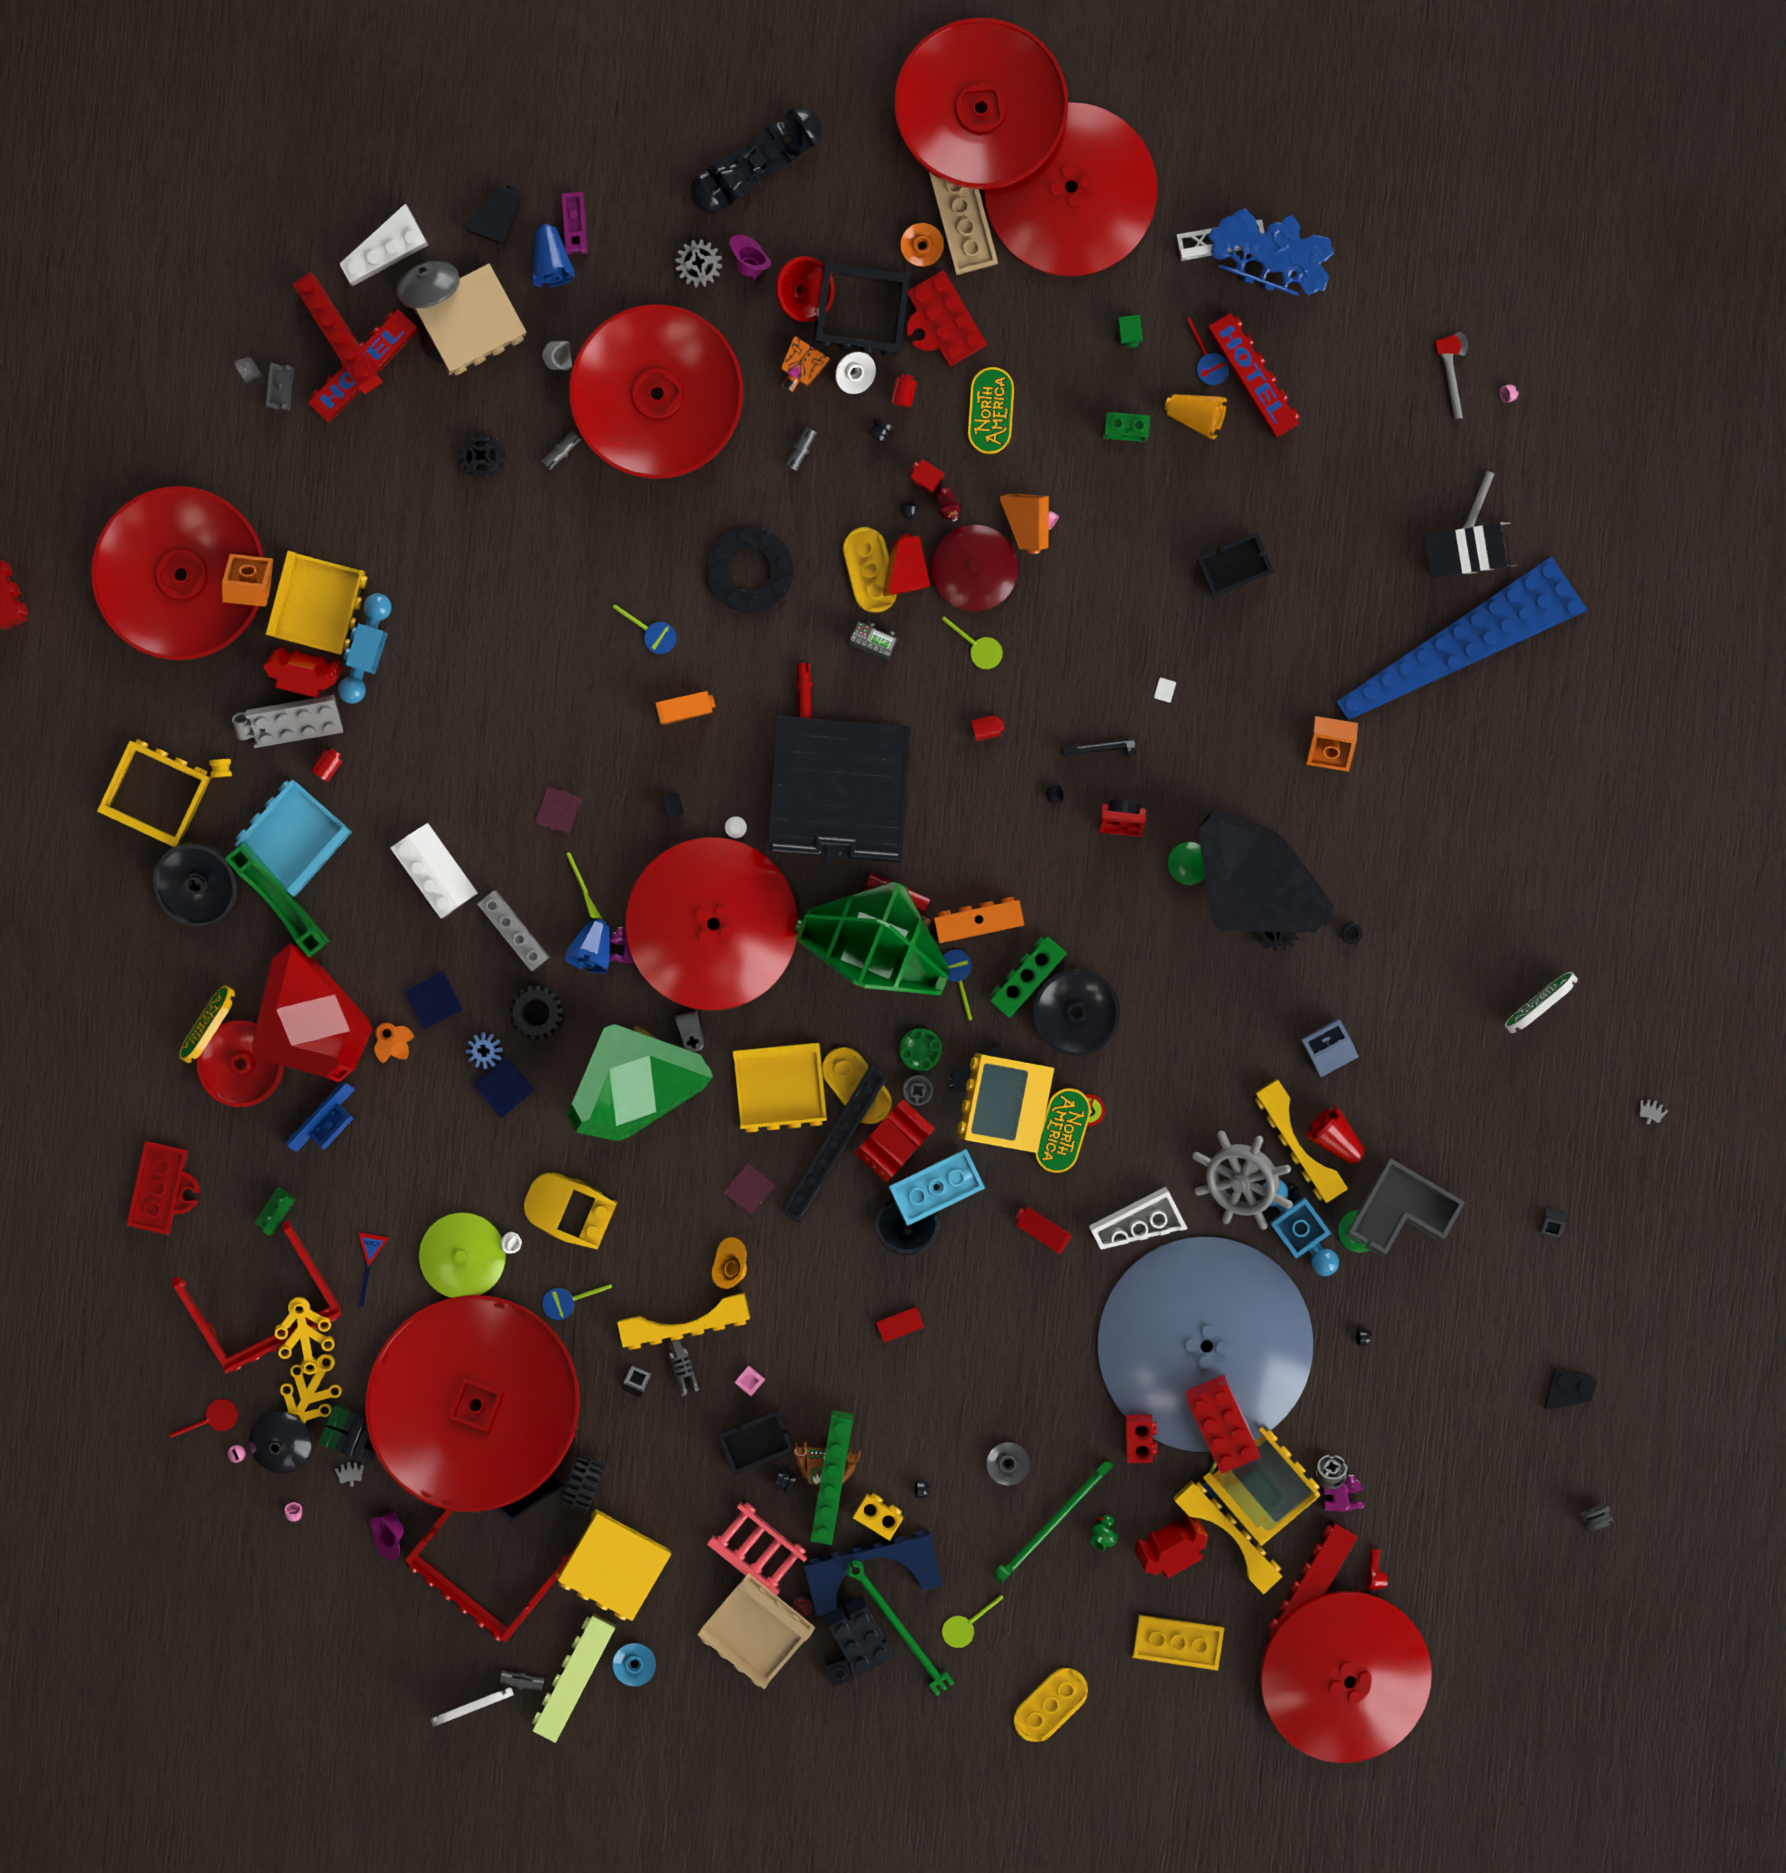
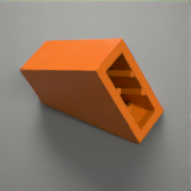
[1000,494,1049,554]
[656,691,716,725]

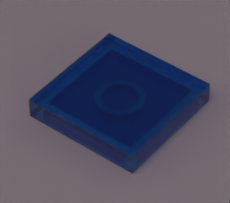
[405,971,463,1029]
[474,1057,535,1118]

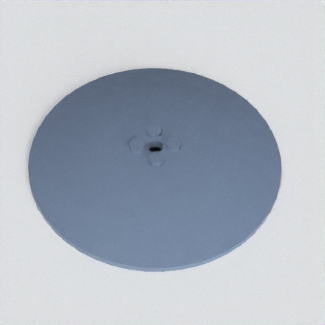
[1098,1236,1313,1452]

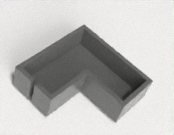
[1345,1158,1465,1257]

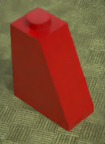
[883,533,930,597]
[1014,1206,1072,1254]

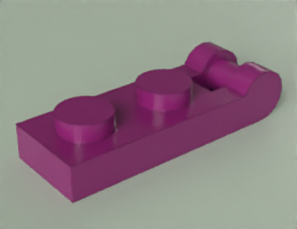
[562,192,588,255]

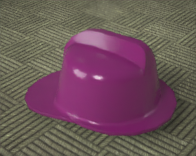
[729,235,771,281]
[370,1512,404,1561]

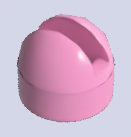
[1499,385,1519,403]
[1048,511,1059,530]
[228,1445,246,1463]
[285,1503,302,1522]

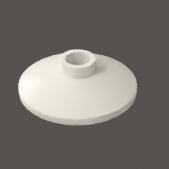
[835,351,876,394]

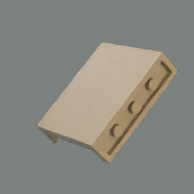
[413,264,526,375]
[698,1573,815,1689]

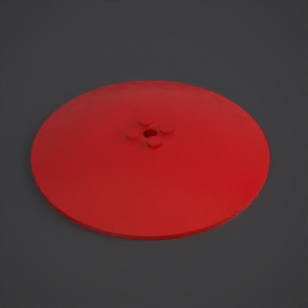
[365,1295,580,1512]

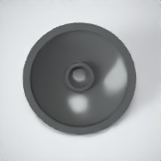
[396,261,460,308]

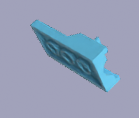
[888,1149,985,1226]

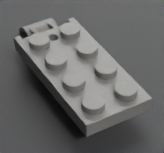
[232,695,343,748]

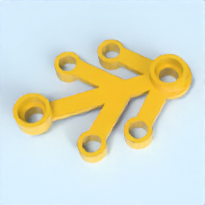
[275,1297,335,1375]
[280,1354,342,1423]

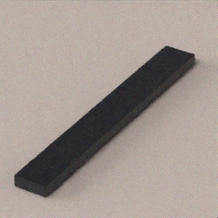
[780,1065,889,1223]

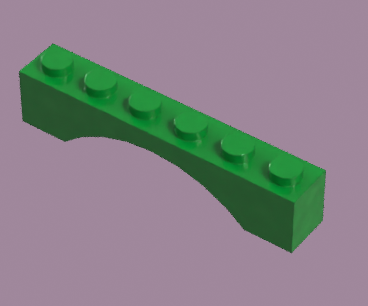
[225,842,330,958]
[811,1410,854,1545]

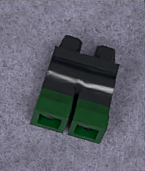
[318,1404,376,1460]

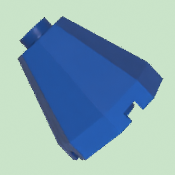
[565,919,609,974]

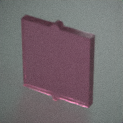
[536,787,582,834]
[724,1163,775,1214]

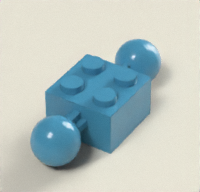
[338,593,392,704]
[1261,1180,1339,1276]

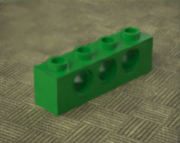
[990,936,1067,1018]

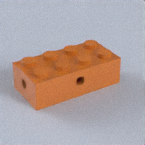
[934,897,1024,943]

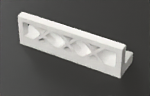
[1176,220,1264,261]

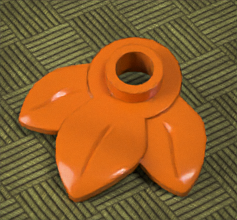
[374,1023,414,1063]

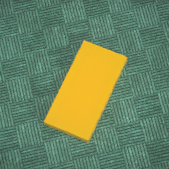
[1132,1614,1224,1671]

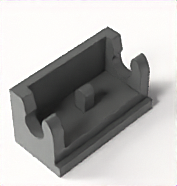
[266,363,295,411]

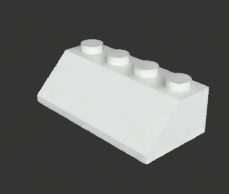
[391,823,478,918]

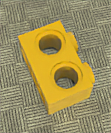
[853,1493,903,1541]

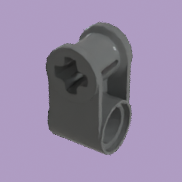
[675,1010,704,1052]

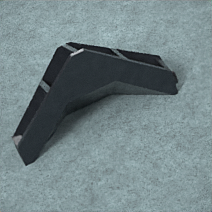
[1198,808,1334,933]

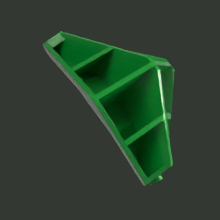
[795,881,950,996]
[566,1024,713,1141]

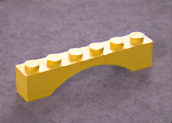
[1254,1079,1348,1203]
[617,1292,750,1350]
[1173,1480,1282,1594]

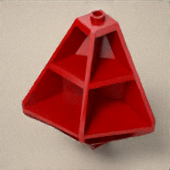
[251,944,372,1082]

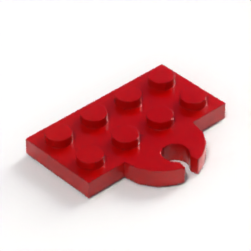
[907,270,987,367]
[126,1141,201,1235]

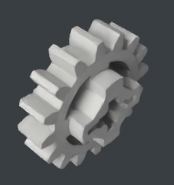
[675,240,722,288]

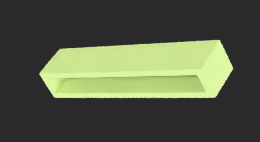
[532,1613,616,1743]

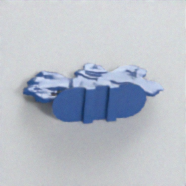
[1208,209,1334,296]

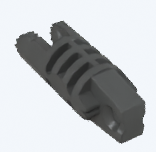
[668,1339,699,1396]

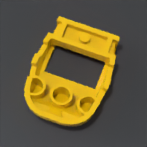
[524,1173,617,1249]

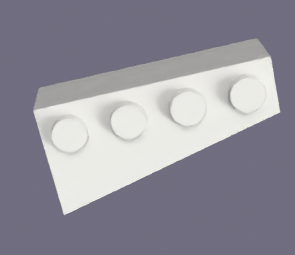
[340,204,428,286]
[1089,1187,1188,1250]

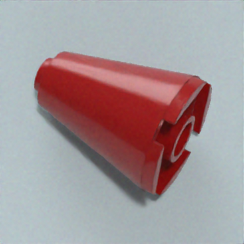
[1306,1105,1365,1164]

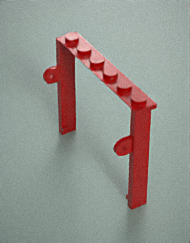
[172,1220,341,1374]
[405,1510,573,1642]

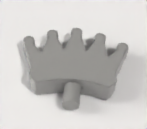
[1639,1100,1668,1124]
[335,1462,364,1487]

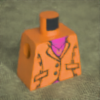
[781,336,830,392]

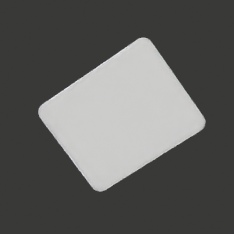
[1154,678,1176,702]

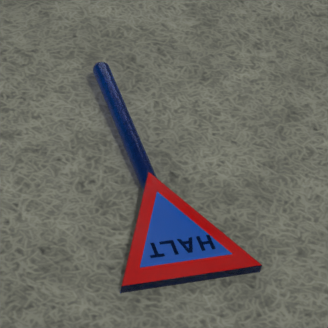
[358,1232,389,1307]

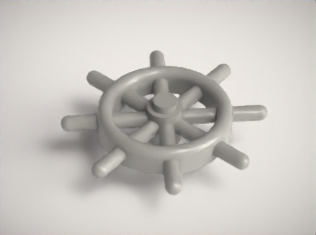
[1192,1131,1293,1230]

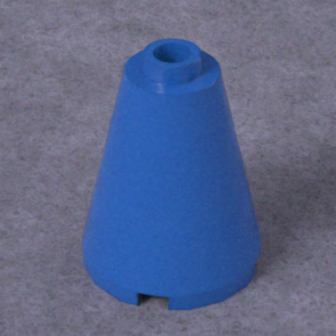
[532,224,575,287]

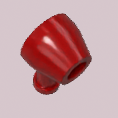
[1366,1549,1387,1590]

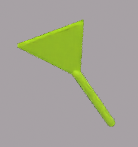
[566,852,602,920]

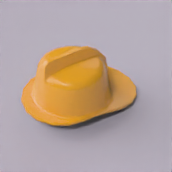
[712,1237,747,1289]

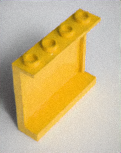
[266,551,368,655]
[733,1042,827,1132]
[556,1509,671,1621]

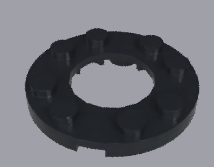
[707,527,793,614]

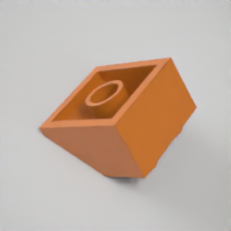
[222,554,273,607]
[1306,716,1358,772]

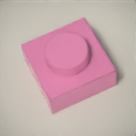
[735,1365,765,1396]

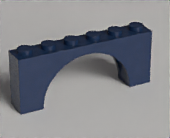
[804,1530,943,1617]

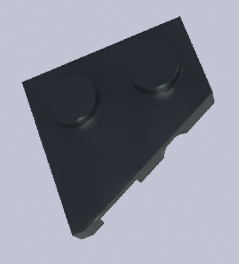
[1544,1368,1597,1410]

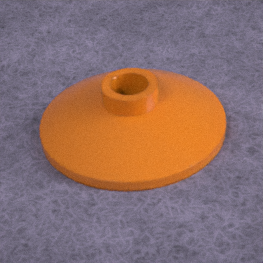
[901,223,944,267]

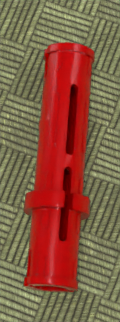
[796,663,813,719]

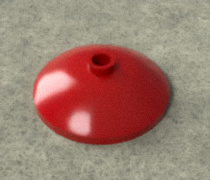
[775,256,835,322]

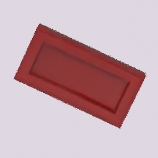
[876,1307,924,1342]

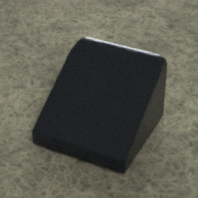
[662,794,684,818]
[1540,1208,1567,1239]
[621,1365,651,1397]

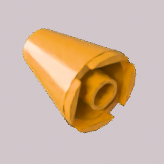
[1164,394,1227,440]

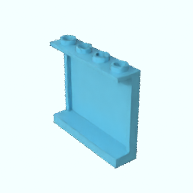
[235,780,353,896]

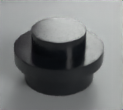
[1340,923,1362,944]

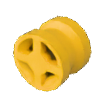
[209,759,232,778]

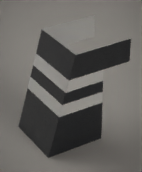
[1424,522,1516,579]

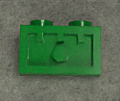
[255,1187,296,1236]

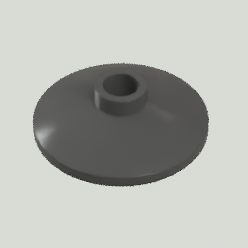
[986,1442,1030,1486]

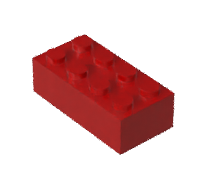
[1185,1374,1261,1474]

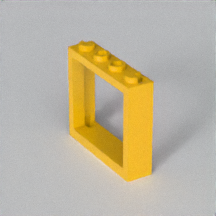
[97,739,211,847]

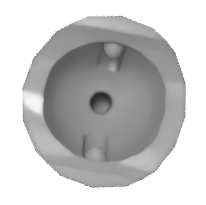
[542,341,572,370]

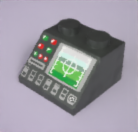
[848,620,898,663]

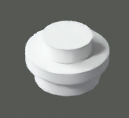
[725,817,747,838]
[501,1232,522,1253]

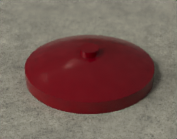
[932,525,1018,612]

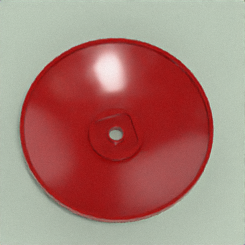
[895,18,1068,189]
[984,102,1157,277]
[569,305,743,479]
[91,486,264,660]
[625,837,798,1010]
[1260,1591,1432,1763]

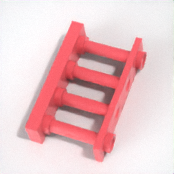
[707,1501,807,1596]

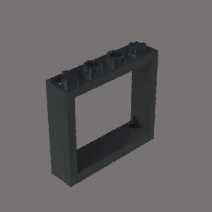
[812,262,910,357]

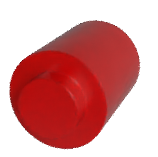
[890,374,917,408]
[971,715,1005,741]
[310,748,343,782]

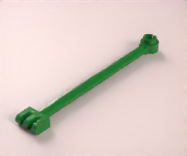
[993,1461,1113,1584]
[846,1559,954,1696]

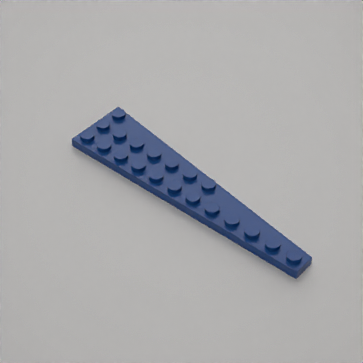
[1336,557,1587,720]

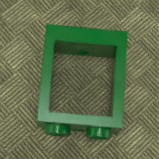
[1103,412,1150,442]

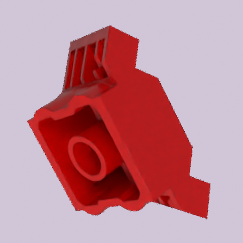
[263,645,343,698]
[855,1099,935,1183]
[1134,1512,1208,1578]

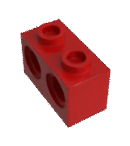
[910,459,944,495]
[1126,1414,1157,1463]

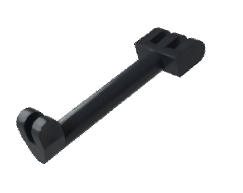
[1061,739,1136,757]

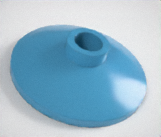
[613,1643,656,1686]

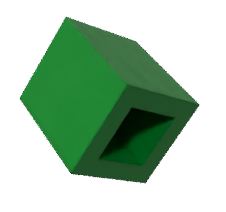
[1118,315,1143,348]

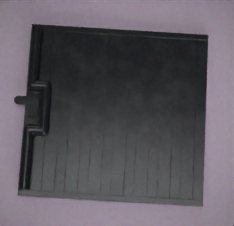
[767,716,911,865]

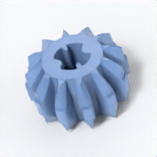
[466,1032,503,1069]

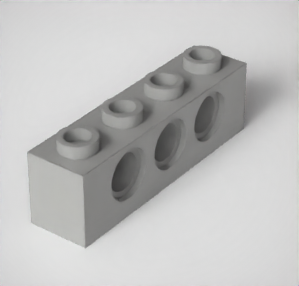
[478,890,550,972]

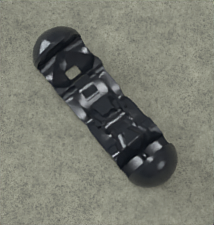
[690,107,822,214]

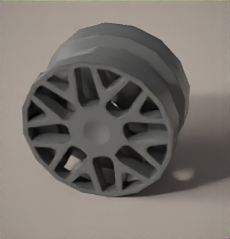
[903,1075,933,1106]
[1316,1455,1347,1489]
[1580,1505,1614,1532]

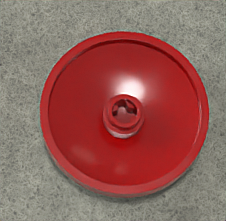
[197,1020,284,1107]

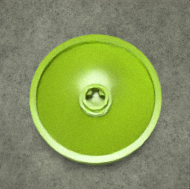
[419,1212,506,1298]

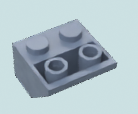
[1300,1019,1359,1077]

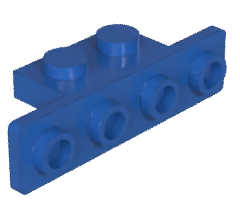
[285,1081,355,1152]

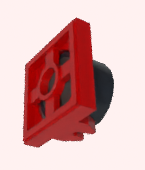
[1099,799,1146,837]

